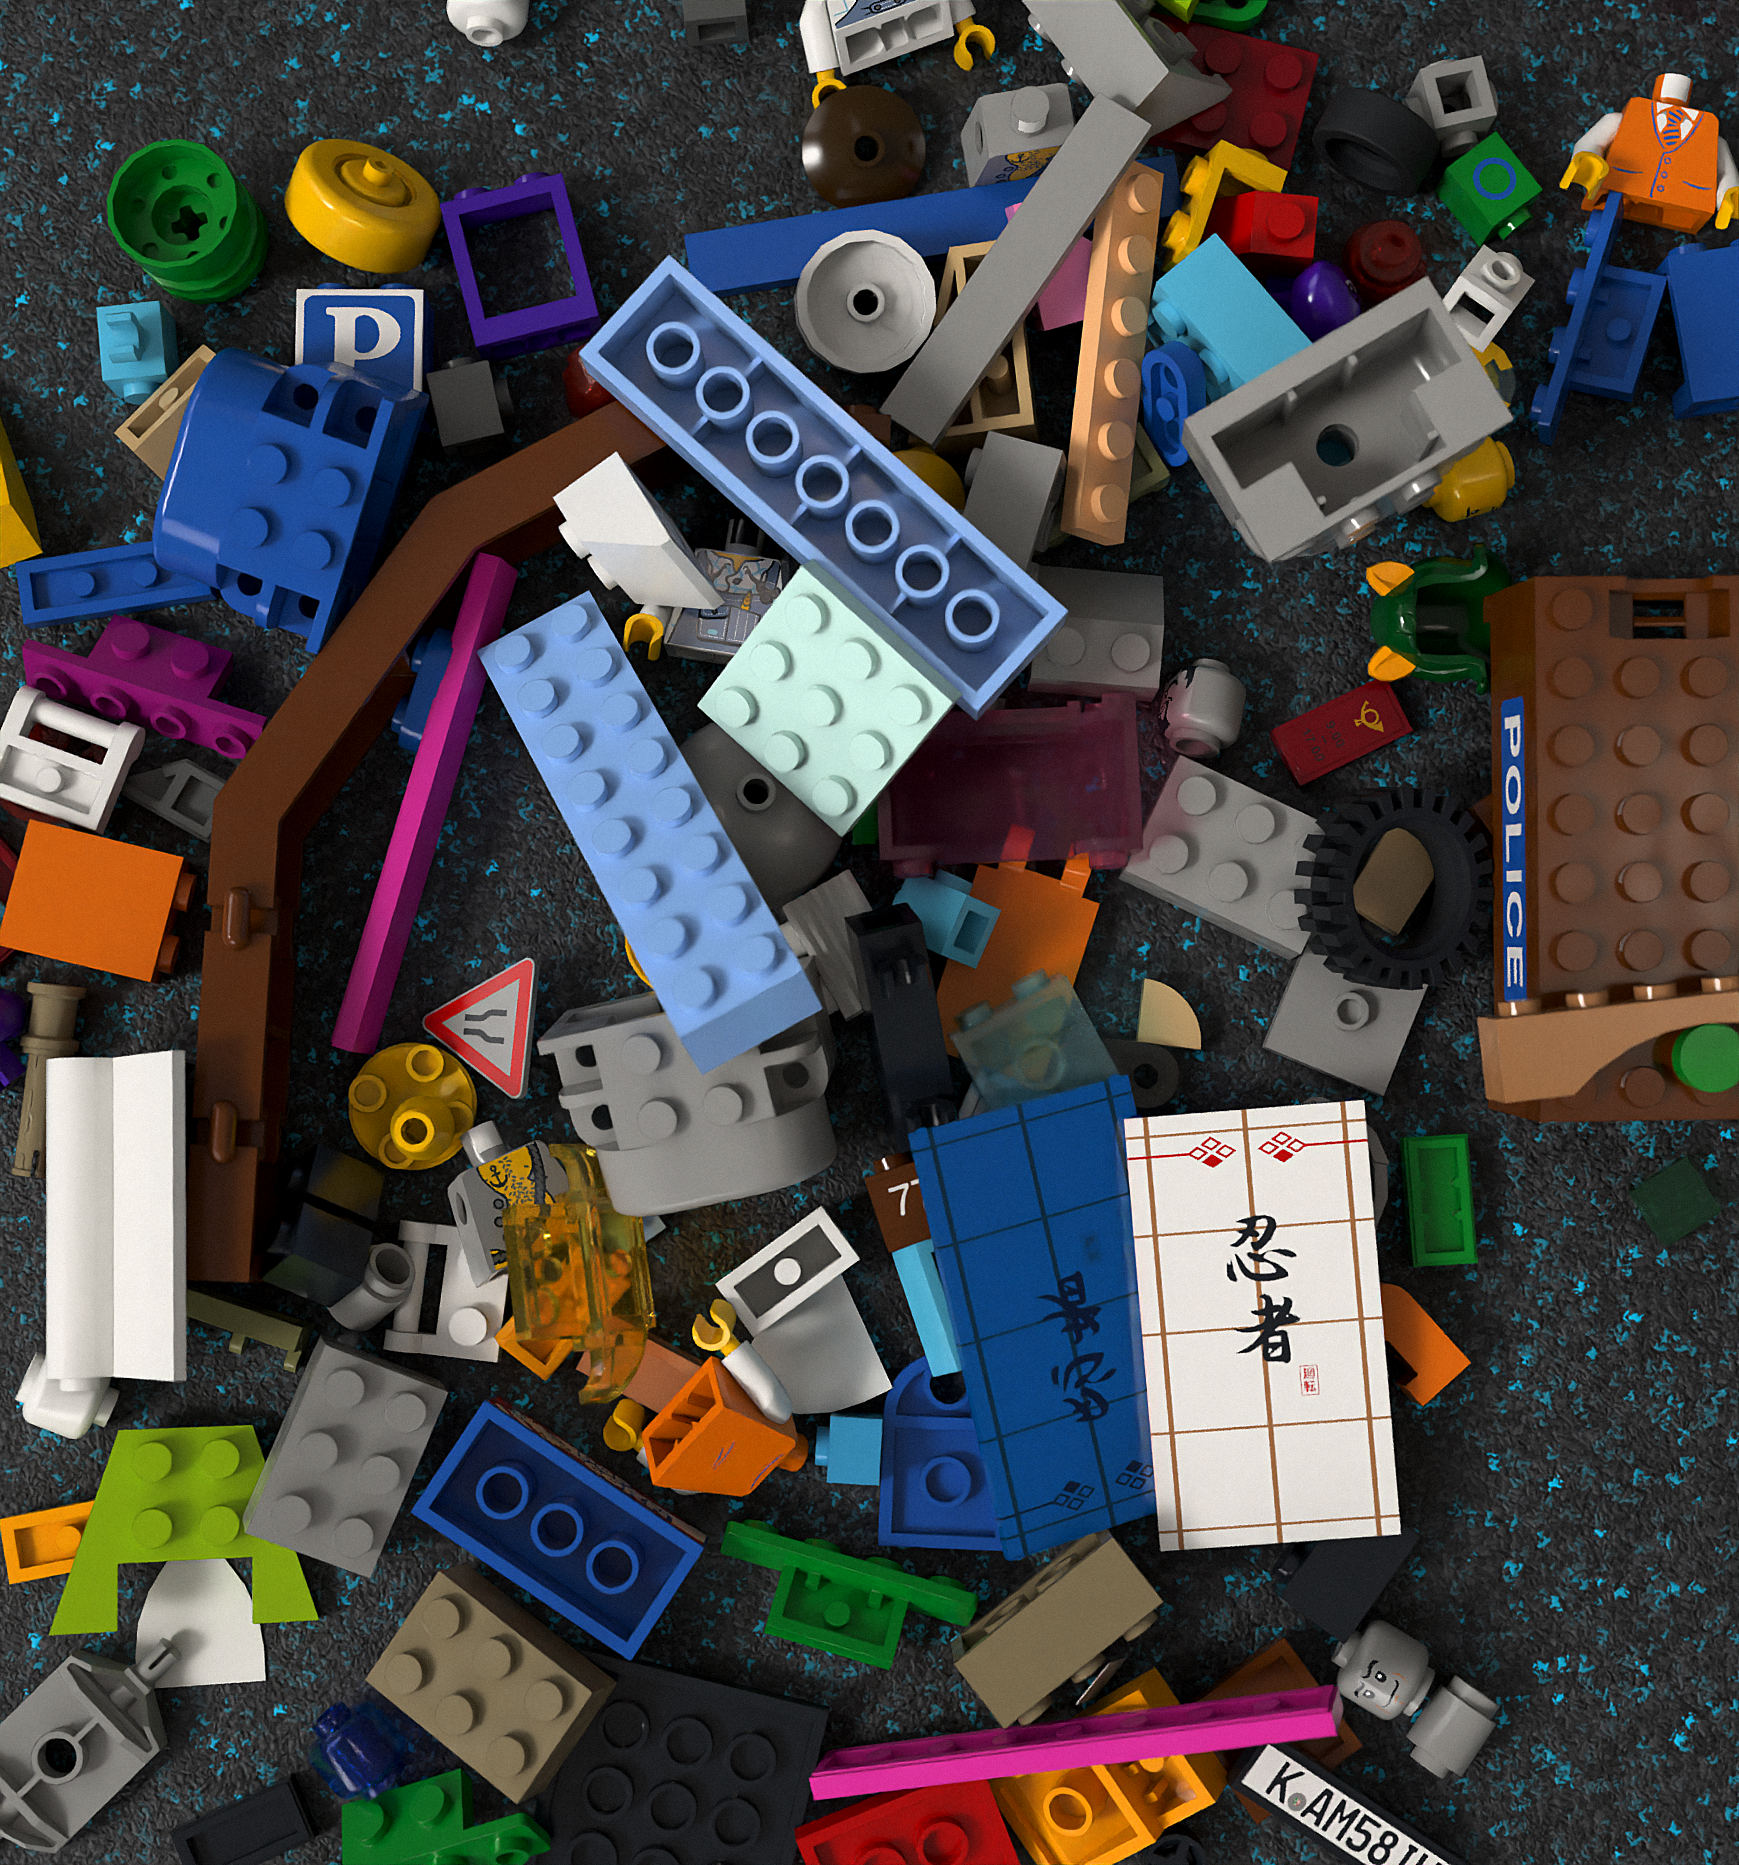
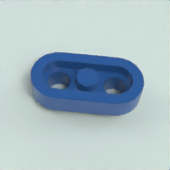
[1142,341,1206,467]
[391,627,453,753]

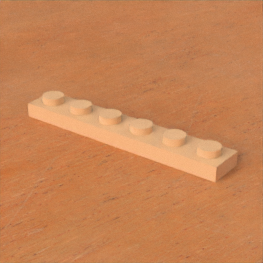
[1060,160,1164,546]

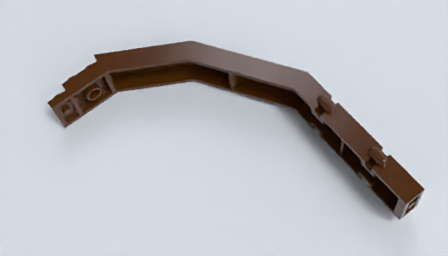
[186,380,891,1282]

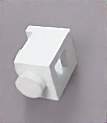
[1442,245,1535,353]

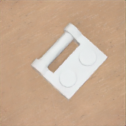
[0,685,145,835]
[383,1220,512,1362]

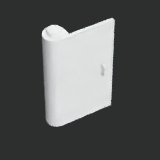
[46,1050,186,1392]

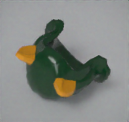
[1366,542,1513,696]

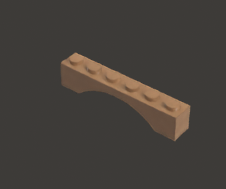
[1477,974,1739,1103]

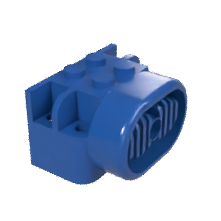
[152,347,430,654]

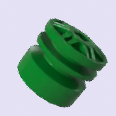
[106,139,270,305]

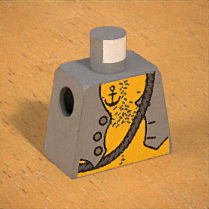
[960,83,1078,188]
[448,1121,600,1288]

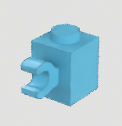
[96,301,179,404]

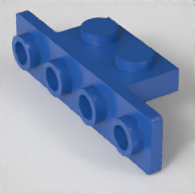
[1530,190,1668,446]

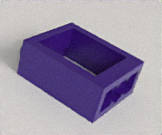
[440,172,603,364]

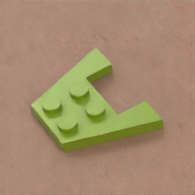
[49,1425,319,1635]

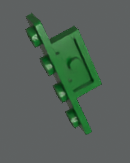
[720,1519,980,1670]
[342,1769,551,1865]

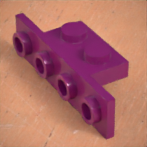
[22,614,268,759]

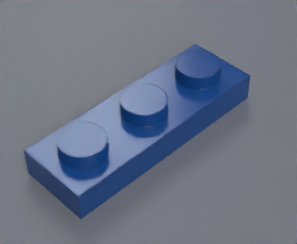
[15,541,217,629]

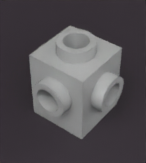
[1402,55,1498,158]

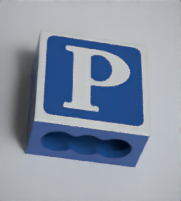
[295,283,434,432]

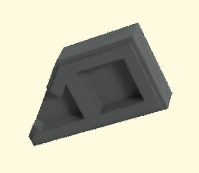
[120,759,227,845]

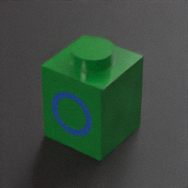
[1434,131,1543,247]

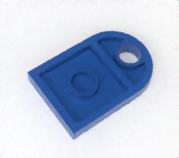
[878,1355,1003,1551]

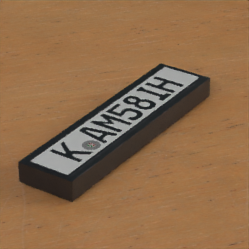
[1225,1741,1471,1865]

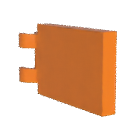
[936,826,1100,1085]

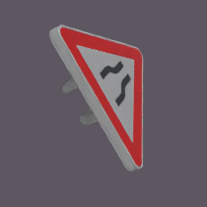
[422,958,540,1099]

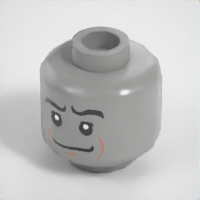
[1331,1619,1435,1720]

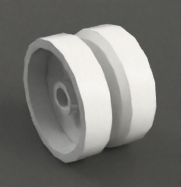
[794,229,937,375]

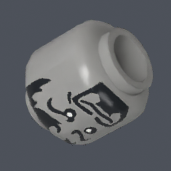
[1158,659,1247,758]

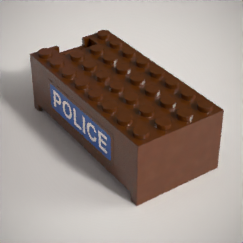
[1483,575,1739,1122]

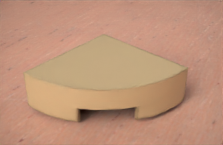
[1135,978,1201,1051]

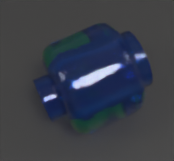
[307,1700,406,1802]

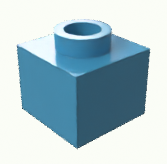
[815,1411,883,1486]

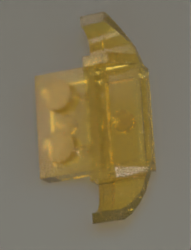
[501,1144,656,1405]

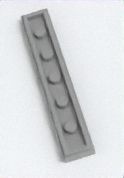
[879,92,1153,450]

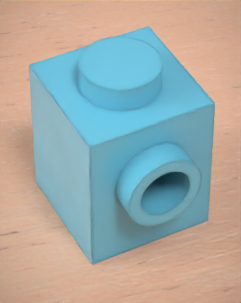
[893,869,1001,969]

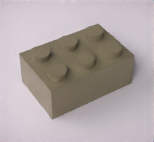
[951,1525,1163,1729]
[365,1564,617,1804]

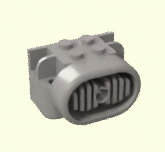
[1181,276,1514,565]
[537,955,837,1217]

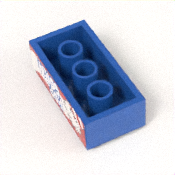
[411,1394,709,1661]

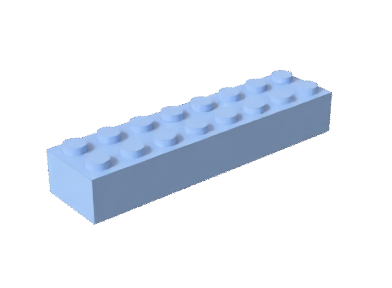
[579,255,1068,721]
[477,590,823,1075]

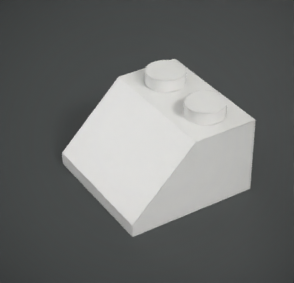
[553,452,725,610]

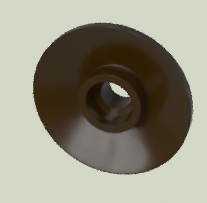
[802,85,926,209]

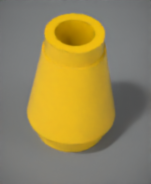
[390,1096,455,1160]

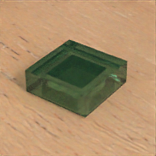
[1627,1157,1722,1246]

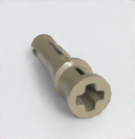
[11,981,87,1178]

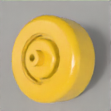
[284,139,442,274]

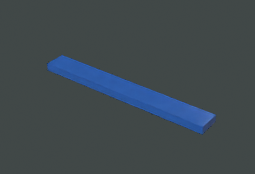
[684,154,1183,298]

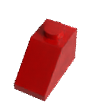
[1198,191,1319,279]

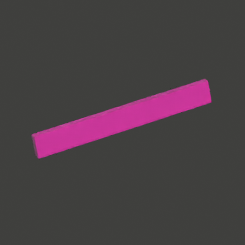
[330,552,518,1055]
[809,1685,1344,1800]

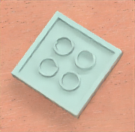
[697,559,963,837]

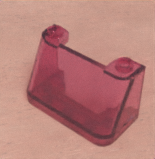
[877,692,1144,878]

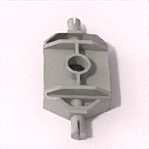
[0,1638,182,1854]

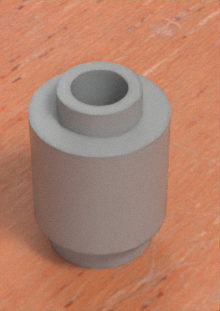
[328,1243,416,1331]
[1406,1675,1500,1779]

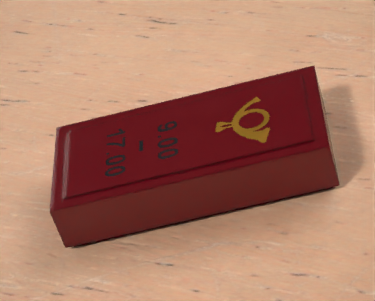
[1269,679,1413,789]

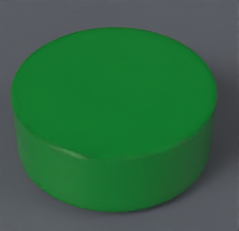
[1672,1023,1739,1092]

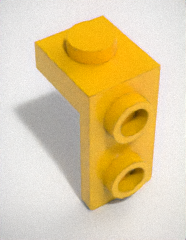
[1161,139,1288,272]

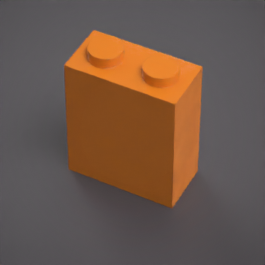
[0,819,197,984]

